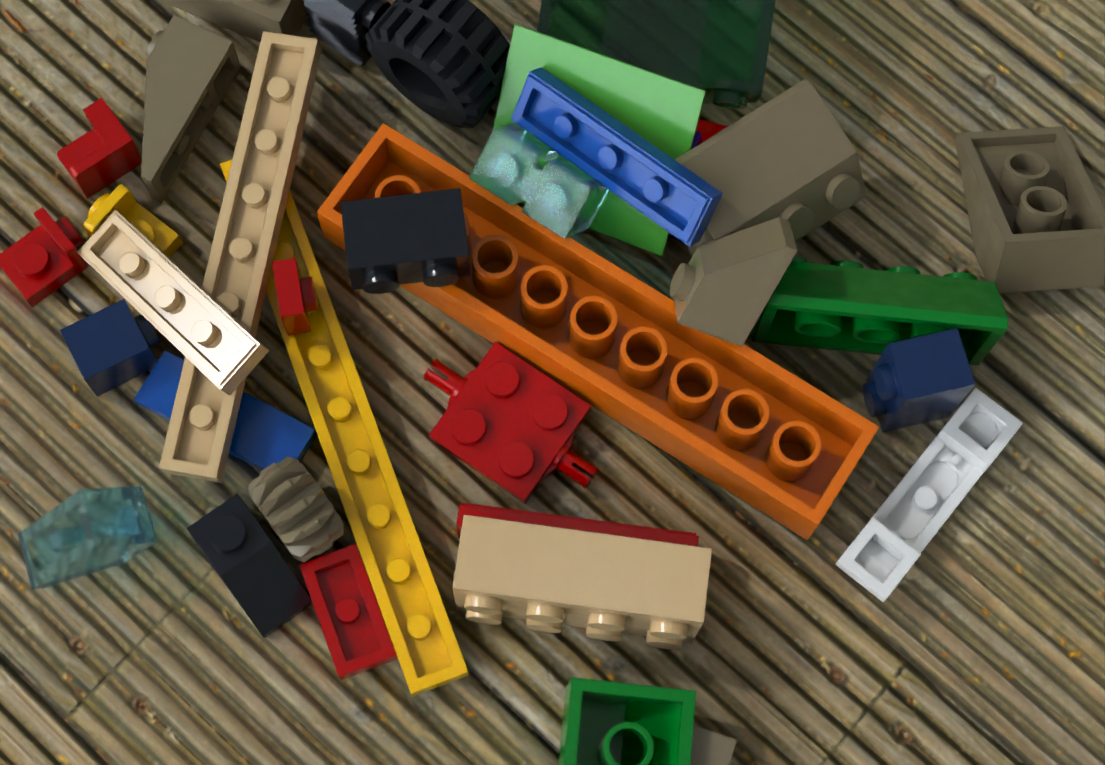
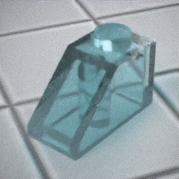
[18,486,157,590]

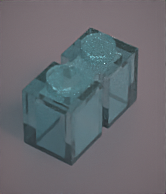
[469,123,609,239]

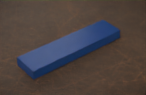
[511,67,723,247]

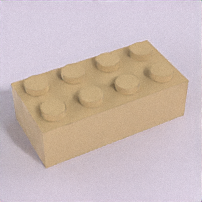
[452,515,712,649]

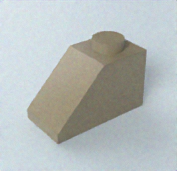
[669,217,798,347]

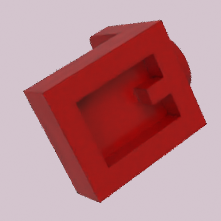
[0,207,88,308]

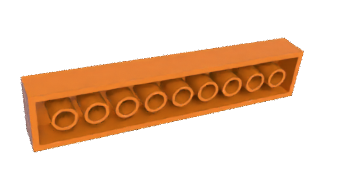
[317,123,879,541]

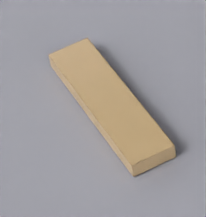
[77,210,269,396]

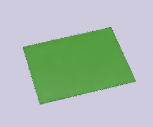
[482,24,706,256]

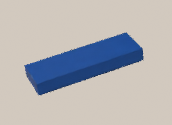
[134,350,317,470]

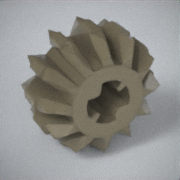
[248,456,344,562]

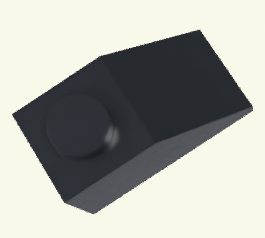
[186,493,313,638]

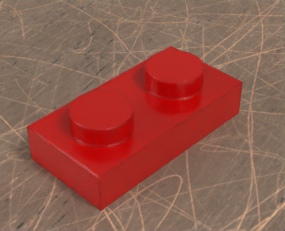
[299,544,398,680]

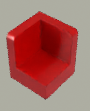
[57,98,142,199]

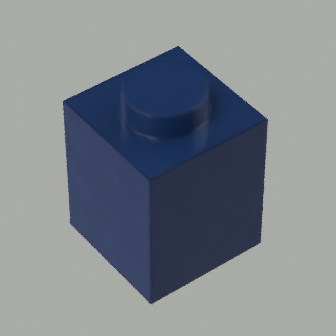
[60,299,161,397]

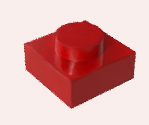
[272,258,318,336]

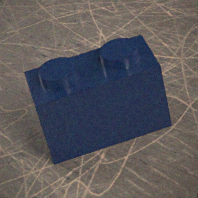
[863,328,975,433]

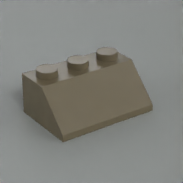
[675,79,867,256]

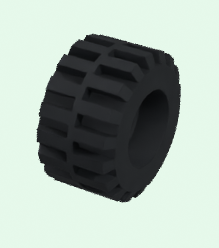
[366,0,510,129]

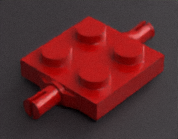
[423,342,599,504]

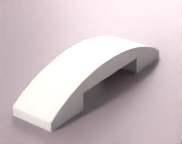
[835,387,1023,602]

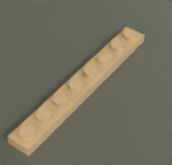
[159,31,322,483]

